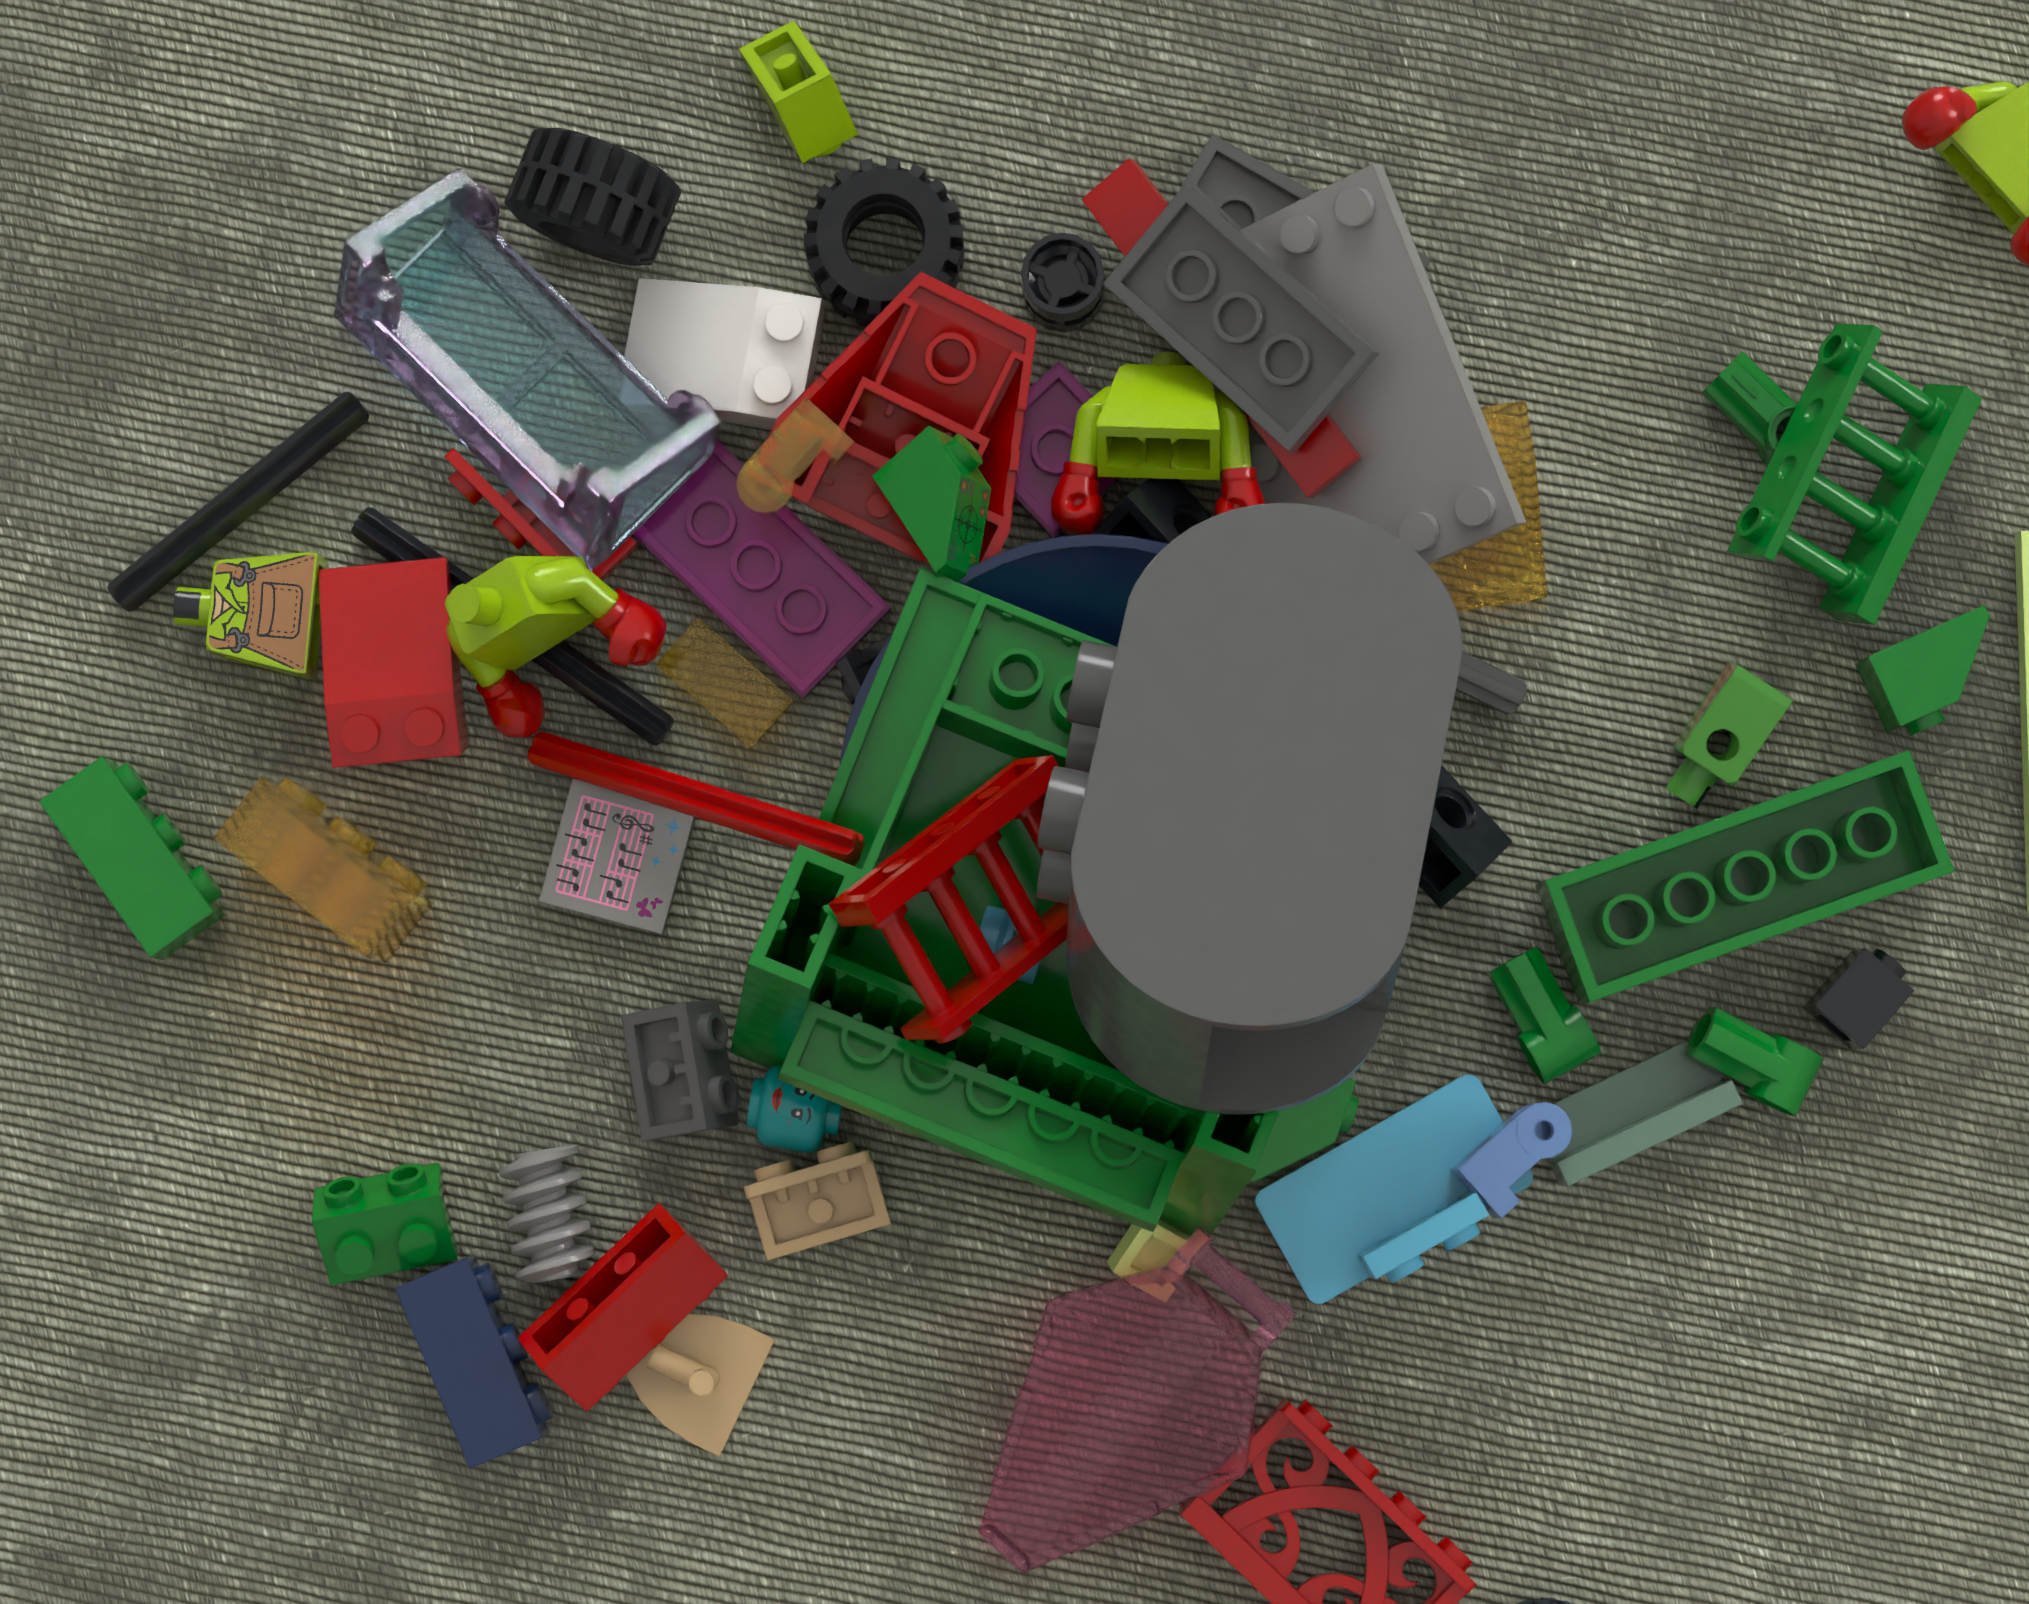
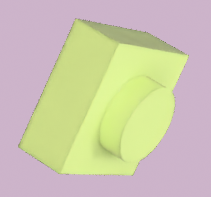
[1107,1219,1200,1300]

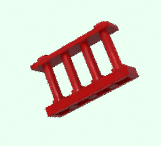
[829,755,1069,1043]

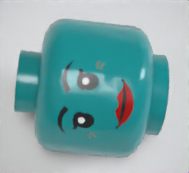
[747,1065,842,1153]

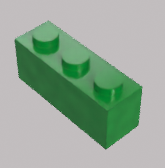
[39,756,225,960]

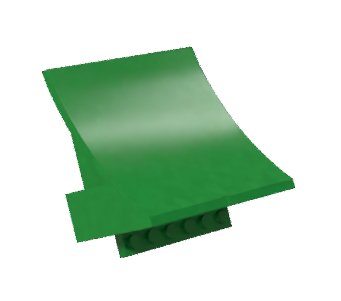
[730,567,1280,1245]

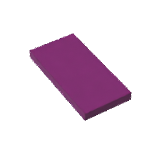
[621,432,892,700]

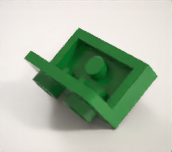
[312,1163,457,1285]

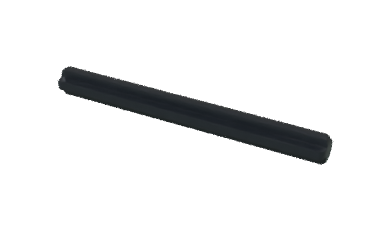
[351,507,674,745]

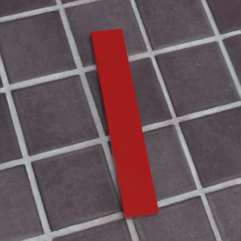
[1081,158,1362,498]

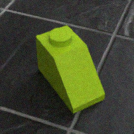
[739,20,858,164]

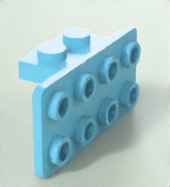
[1255,1074,1533,1304]

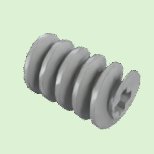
[499,1144,595,1283]

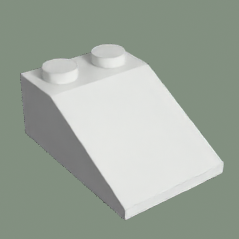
[616,278,825,431]

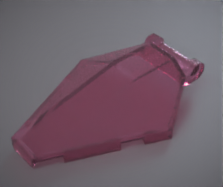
[978,1227,1297,1573]

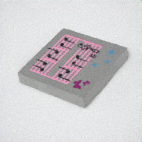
[539,778,696,935]

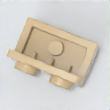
[744,1141,892,1261]

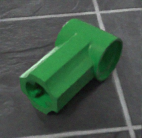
[1702,351,1797,466]
[1487,946,1601,1085]
[1686,1007,1824,1117]

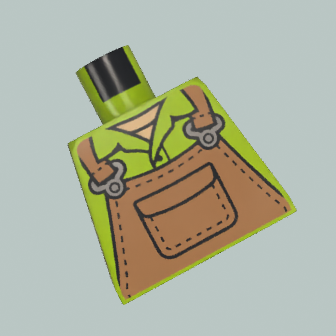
[173,552,328,680]

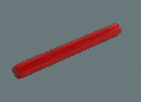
[527,731,865,866]

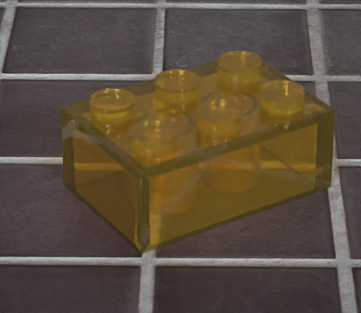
[213,776,434,963]

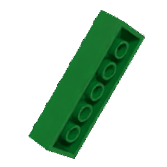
[1535,750,1955,1005]

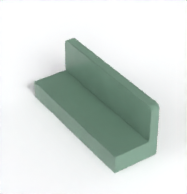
[1547,1040,1743,1186]

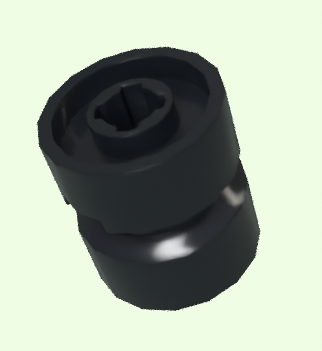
[1021,233,1104,333]

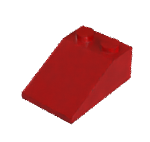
[318,557,469,768]

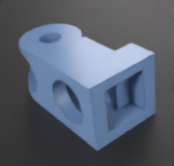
[1450,1102,1572,1218]

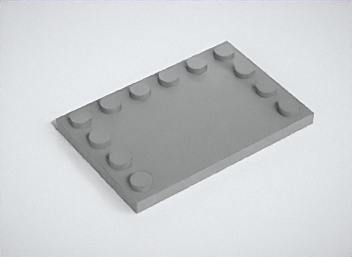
[1213,164,1526,565]

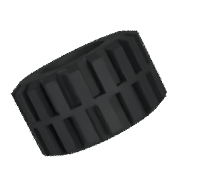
[504,128,681,266]
[804,157,964,327]

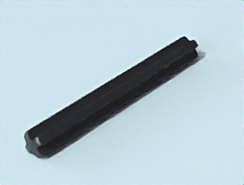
[107,391,369,612]

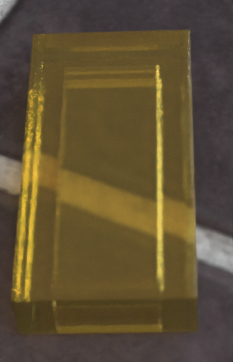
[656,617,794,749]

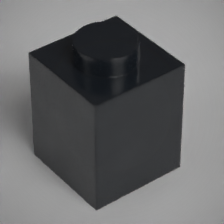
[1803,948,1914,1050]

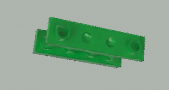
[1727,324,1982,625]

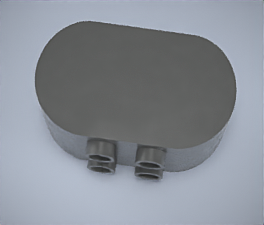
[1036,503,1463,1114]

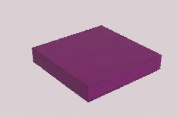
[1014,361,1121,538]

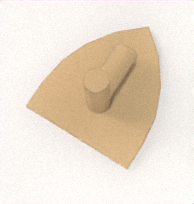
[626,1313,775,1457]

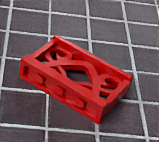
[1178,1398,1477,1604]

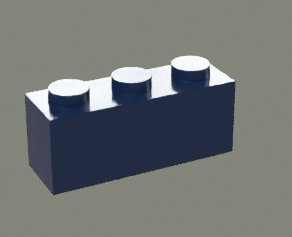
[395,1255,553,1469]

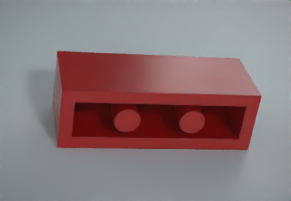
[517,1203,729,1412]

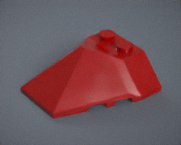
[750,272,1037,567]

